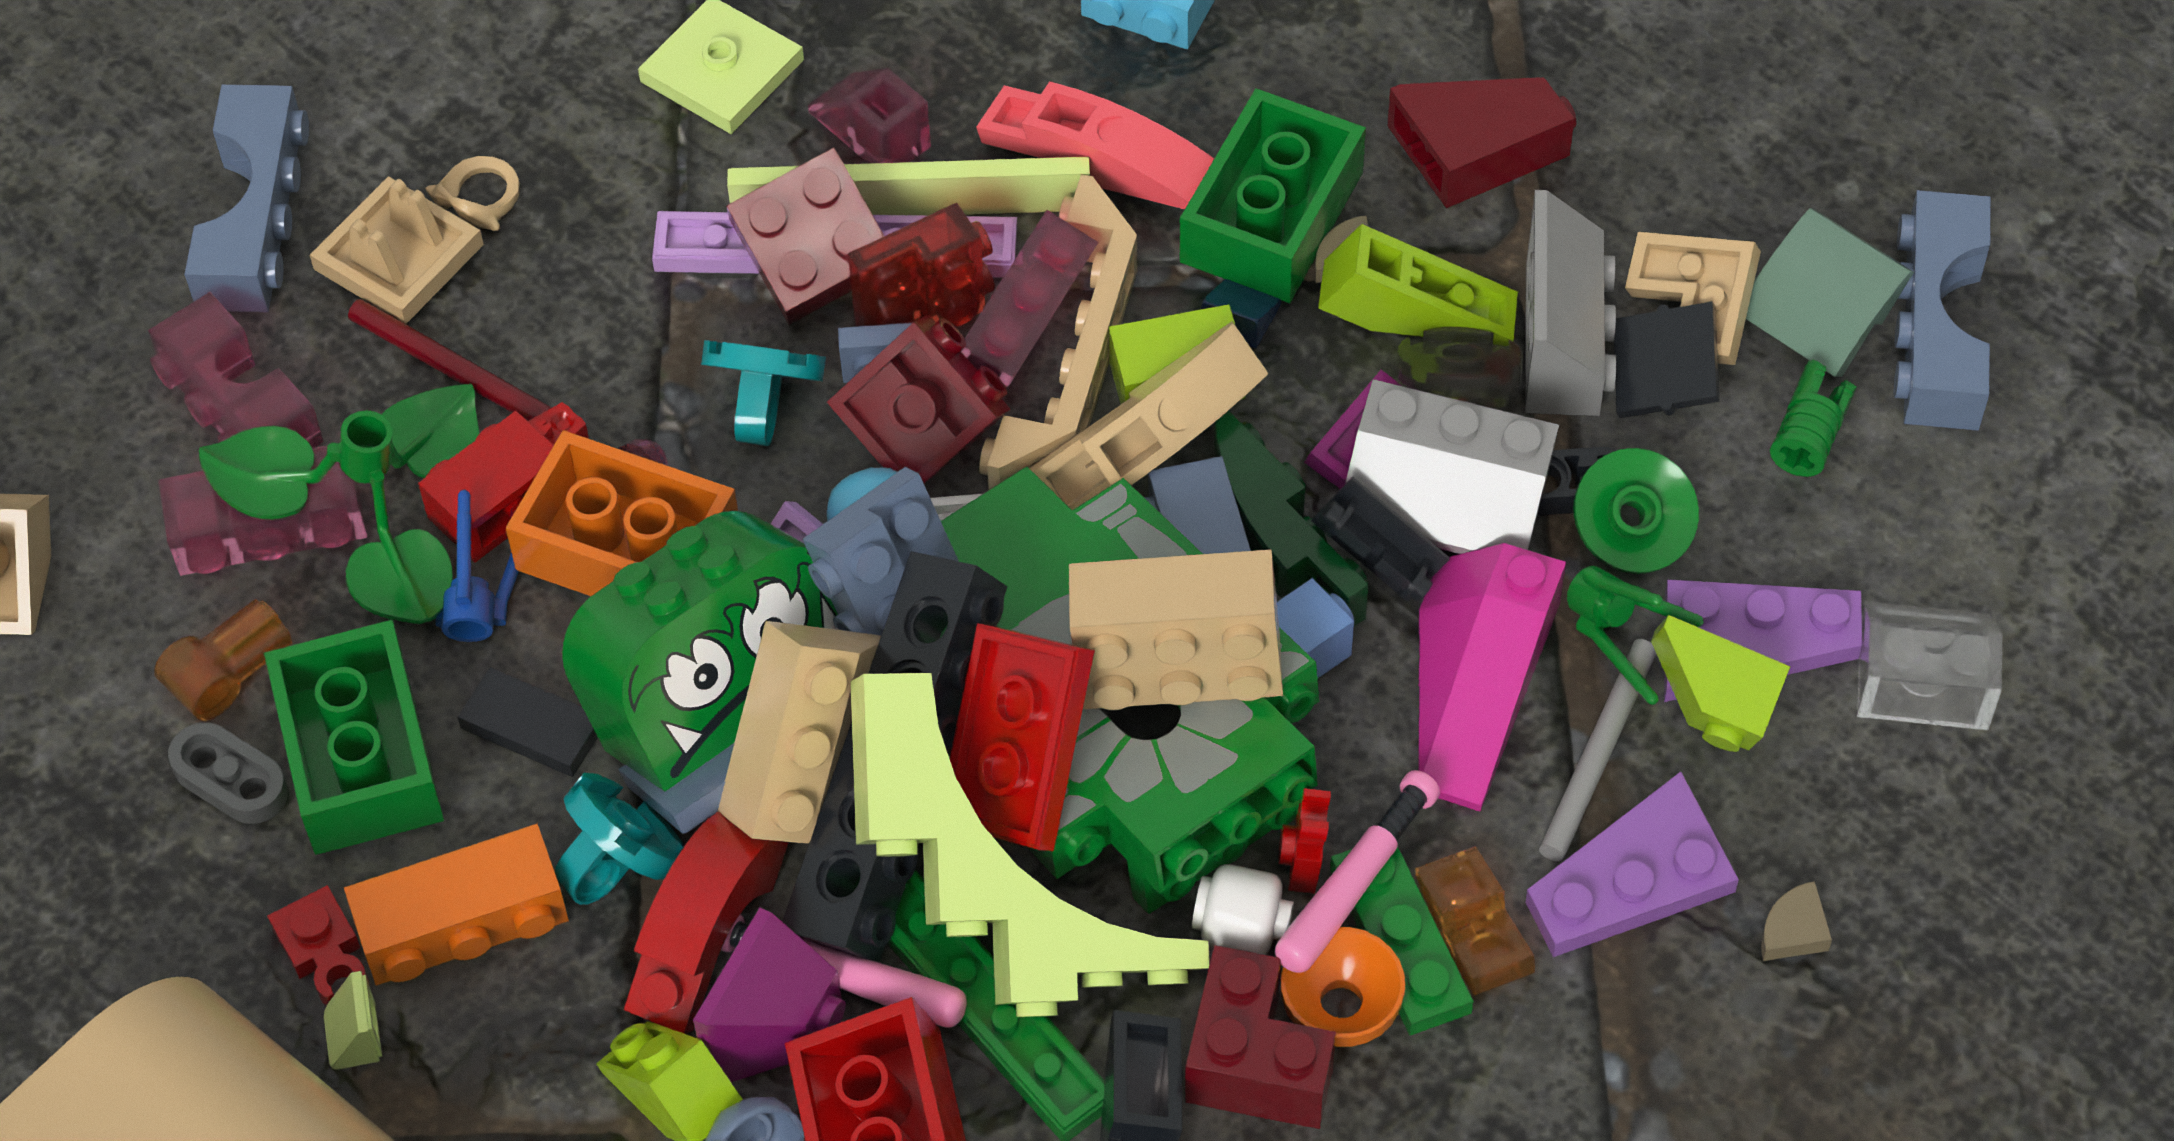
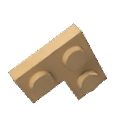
[1625,232,1761,365]

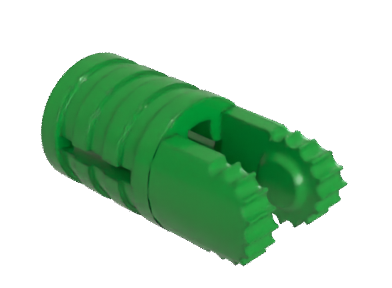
[1770,359,1857,477]

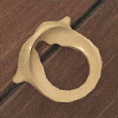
[425,156,520,231]

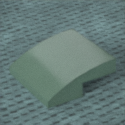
[1746,208,1914,377]

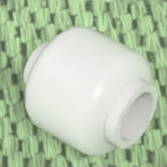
[1192,864,1294,955]

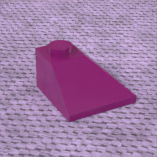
[693,907,846,1082]

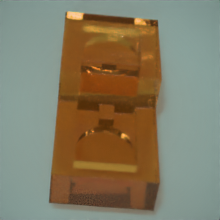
[1415,846,1535,995]

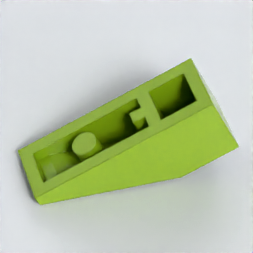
[1318,224,1518,346]

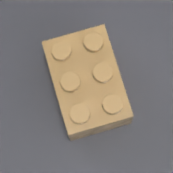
[1069,550,1283,710]

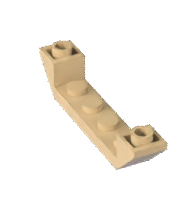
[979,174,1137,490]

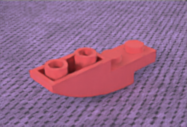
[976,81,1214,209]

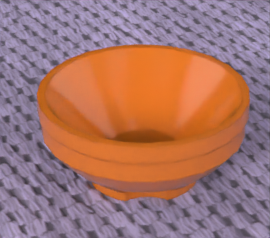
[1281,927,1405,1047]

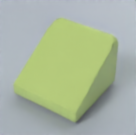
[324,971,382,1070]

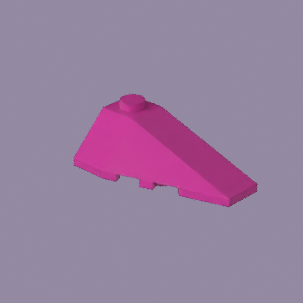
[1418,543,1566,812]

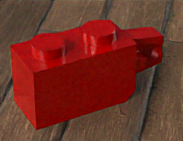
[418,402,589,563]

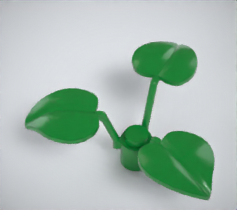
[199,384,480,624]

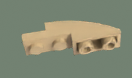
[1029,322,1269,510]

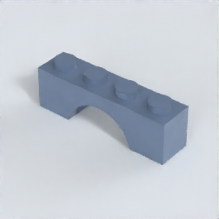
[184,84,309,312]
[1893,190,1991,431]

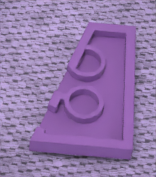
[1664,580,1862,702]
[1525,772,1739,957]

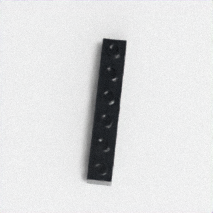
[782,551,1008,962]

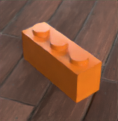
[344,823,569,986]

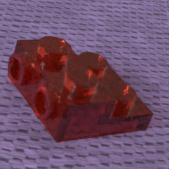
[848,203,995,327]

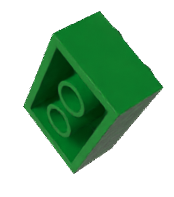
[1180,88,1366,303]
[264,620,444,855]

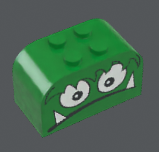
[562,511,838,792]

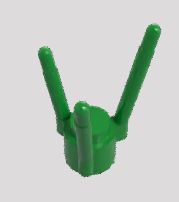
[1567,566,1704,705]

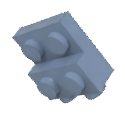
[802,467,959,635]

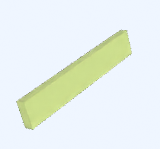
[727,157,1090,216]

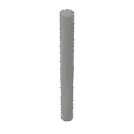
[1539,639,1656,862]

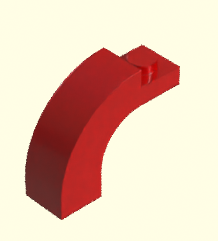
[624,811,789,1034]

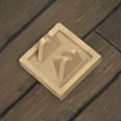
[310,176,484,324]

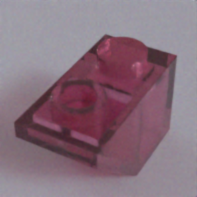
[808,68,931,164]

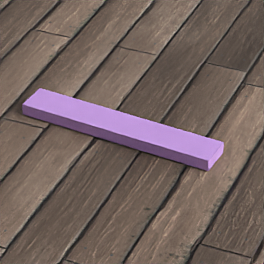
[652,211,1017,278]

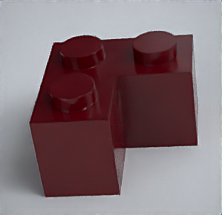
[1185,945,1336,1129]

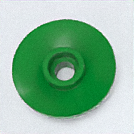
[1573,448,1699,574]

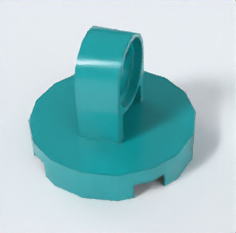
[701,340,826,446]
[555,773,684,905]

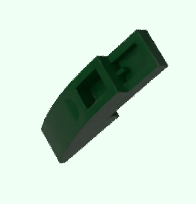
[1214,410,1369,627]

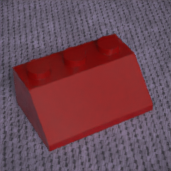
[785,997,966,1141]

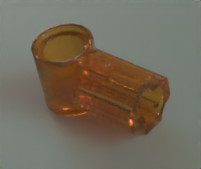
[154,599,293,721]

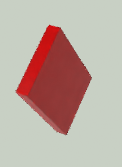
[950,623,1095,851]

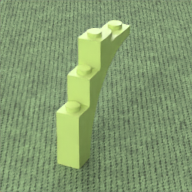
[851,673,1209,1017]

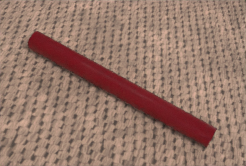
[348,299,552,421]

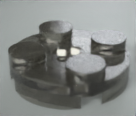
[1397,327,1523,408]

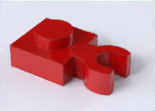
[1278,788,1331,894]
[267,885,370,1006]

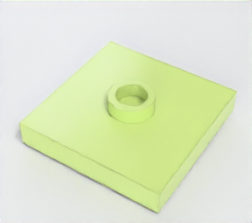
[638,0,804,134]

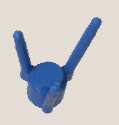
[436,490,519,642]

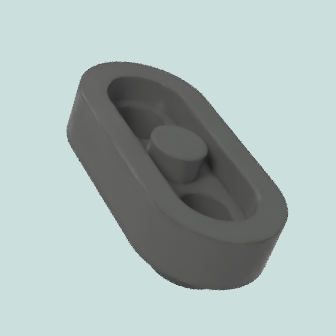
[168,723,288,824]

